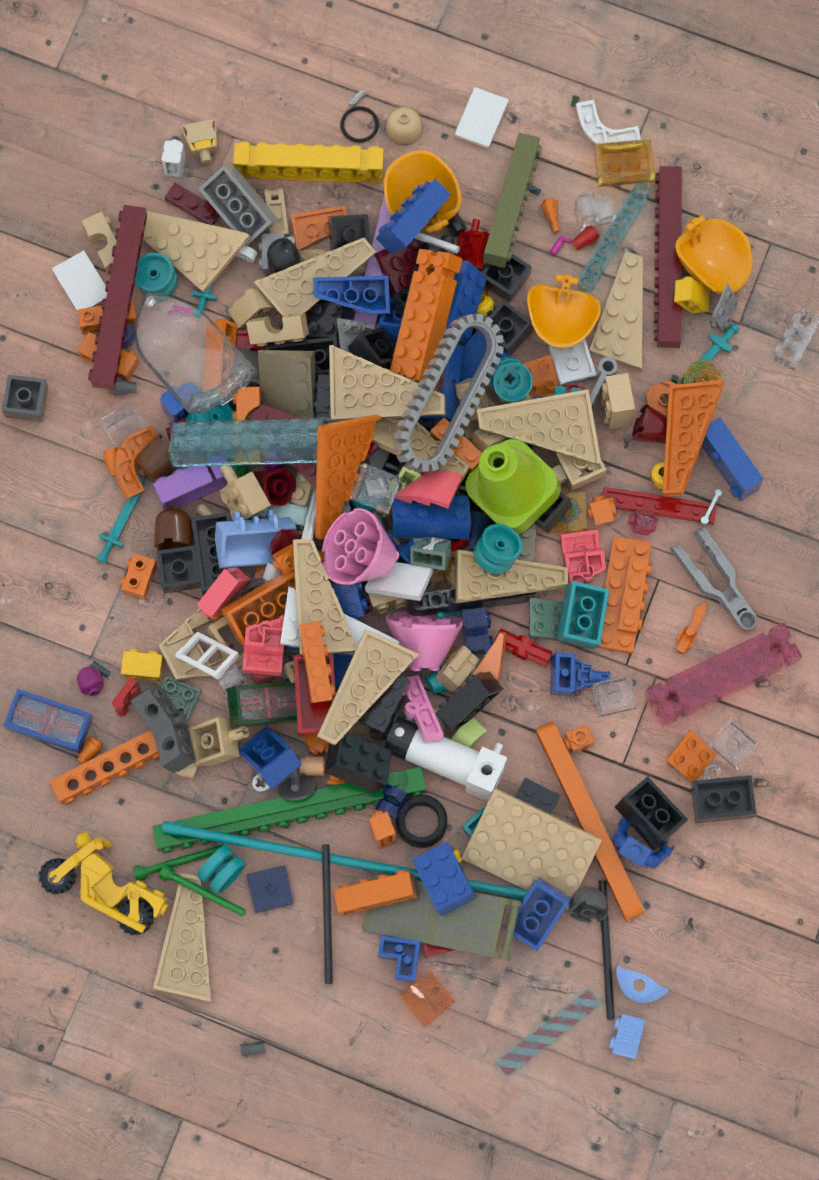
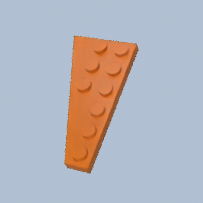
[663,380,725,496]

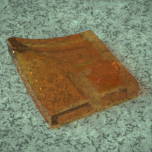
[399,971,455,1027]

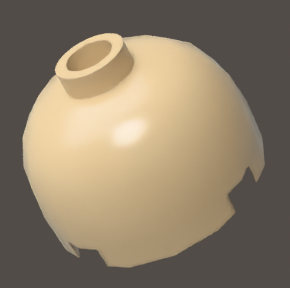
[386,107,422,145]

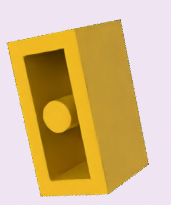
[674,277,710,314]
[121,649,164,682]

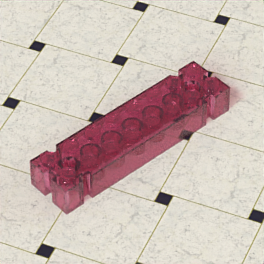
[645,623,802,728]

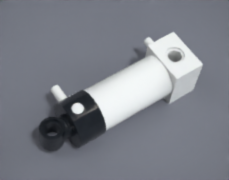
[369,716,507,802]

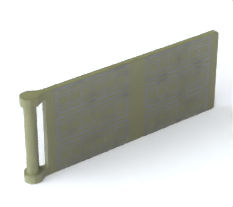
[363,873,522,961]

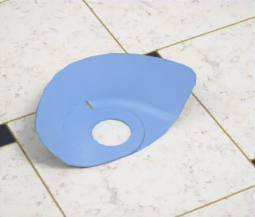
[616,965,669,1003]

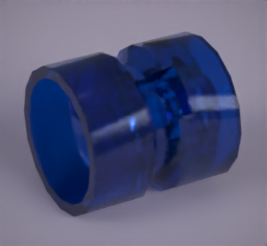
[375,784,409,819]

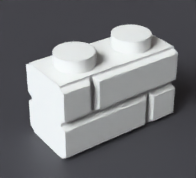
[161,140,186,178]

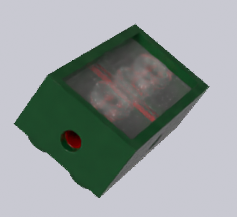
[226,682,297,728]

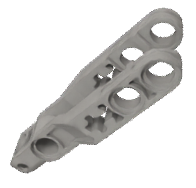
[671,527,757,631]

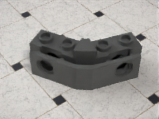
[131,684,196,773]

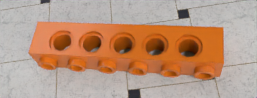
[49,730,160,805]

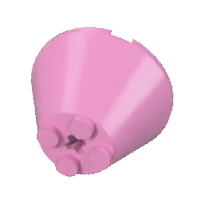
[322,508,399,585]
[386,612,463,671]

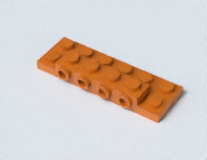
[597,536,652,654]

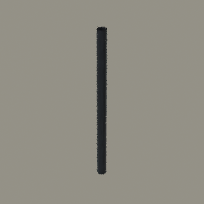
[322,844,333,984]
[598,880,615,1020]

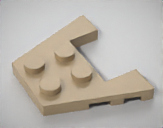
[158,608,236,681]

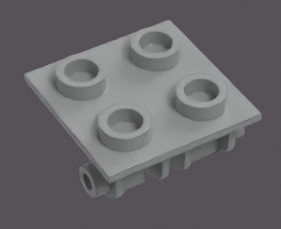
[710,283,738,333]
[337,318,376,353]

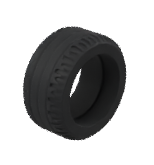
[396,795,447,848]

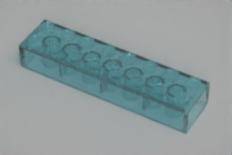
[168,418,325,467]

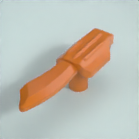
[676,603,707,654]

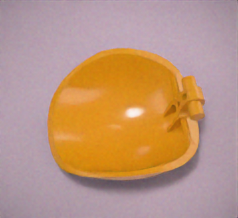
[384,150,462,234]
[675,215,753,295]
[527,274,601,348]

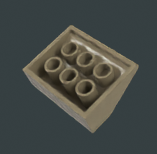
[258,350,318,423]

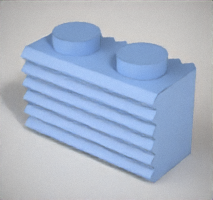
[609,1014,645,1060]

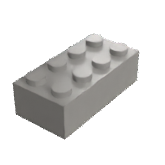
[198,162,279,246]

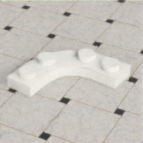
[576,100,642,150]

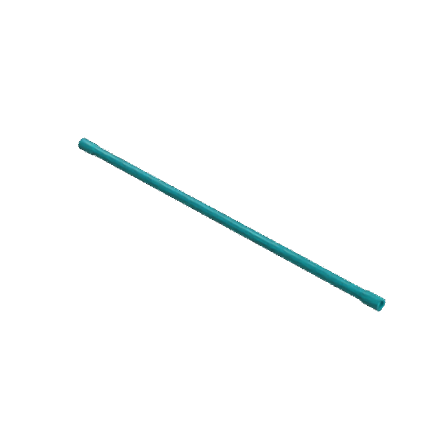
[161,821,529,901]

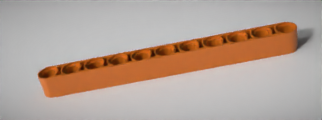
[535,721,644,921]

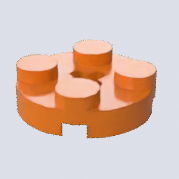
[646,381,677,416]

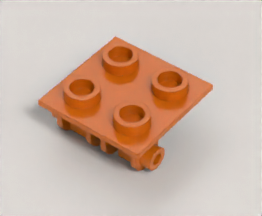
[523,354,560,400]
[667,730,717,783]

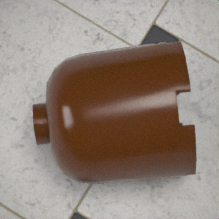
[136,433,185,481]
[154,506,192,551]

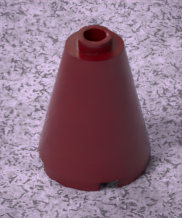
[632,404,667,444]
[253,468,296,506]

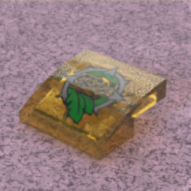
[549,492,587,533]

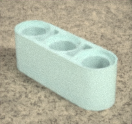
[255,503,309,530]

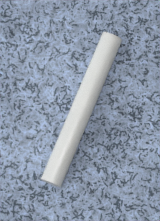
[415,232,460,253]

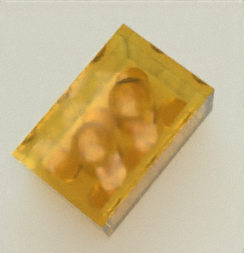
[594,139,655,187]

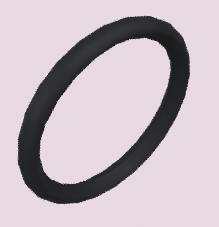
[340,106,379,143]

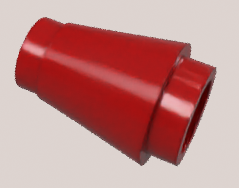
[571,225,600,251]

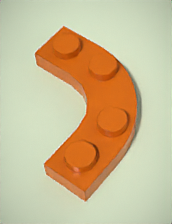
[114,425,156,499]

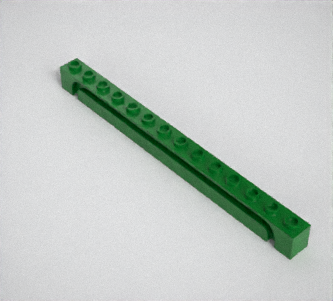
[152,767,426,853]

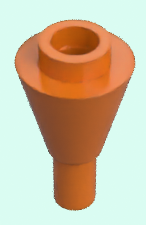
[540,198,560,233]

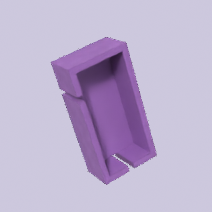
[153,452,228,510]

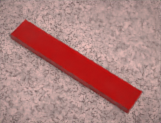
[602,487,717,524]

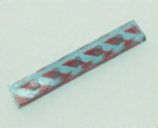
[495,988,601,1078]

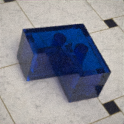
[462,607,493,655]

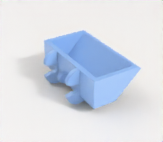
[215,509,297,569]

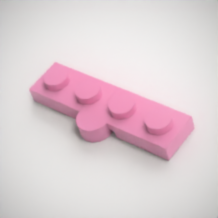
[404,675,444,742]

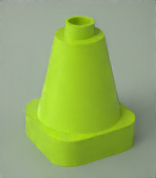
[466,439,561,534]

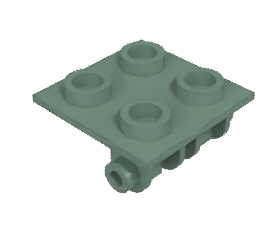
[528,598,563,639]

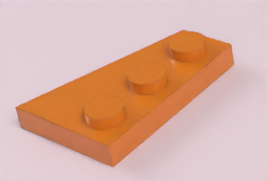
[291,205,347,251]

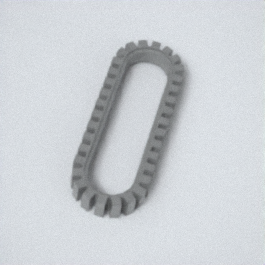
[393,314,504,473]

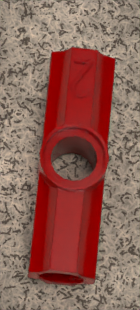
[494,628,553,667]

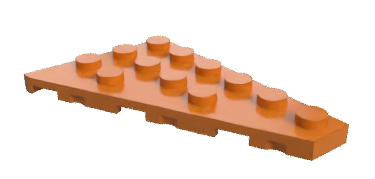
[315,414,381,539]

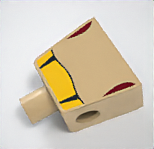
[181,119,218,165]

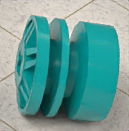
[488,356,533,402]

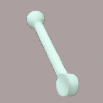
[701,489,722,525]

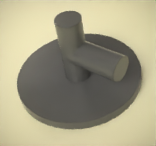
[278,769,317,801]

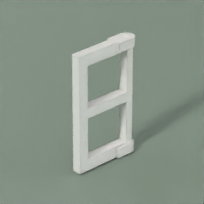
[175,632,240,680]

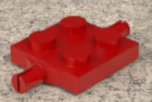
[455,219,490,269]

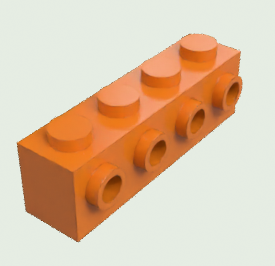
[298,621,335,703]
[334,870,418,916]

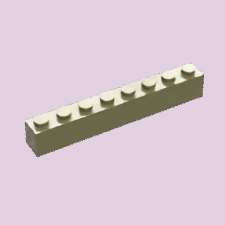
[483,133,542,268]

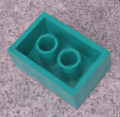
[557,581,609,649]

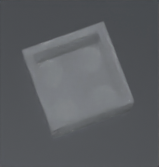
[349,463,402,514]

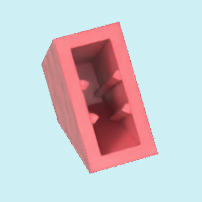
[197,567,251,617]

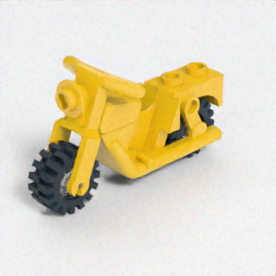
[38,831,168,935]

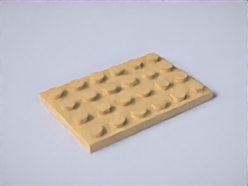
[461,788,602,910]

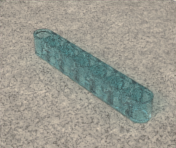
[577,182,650,293]

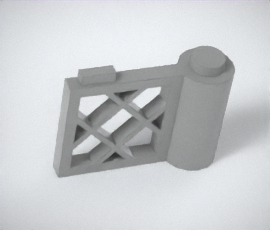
[590,357,618,411]

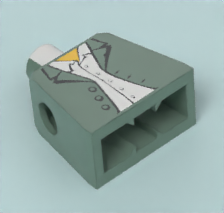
[410,537,451,571]

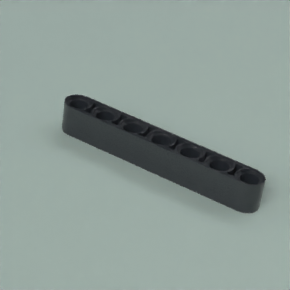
[406,589,537,616]

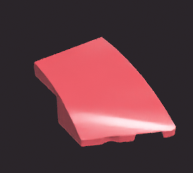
[395,470,463,508]
[559,528,606,584]
[242,615,284,676]

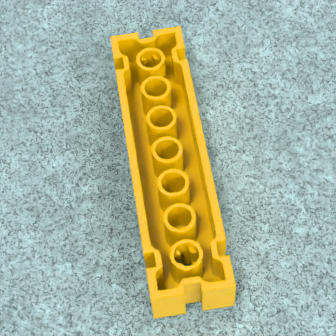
[233,141,384,184]

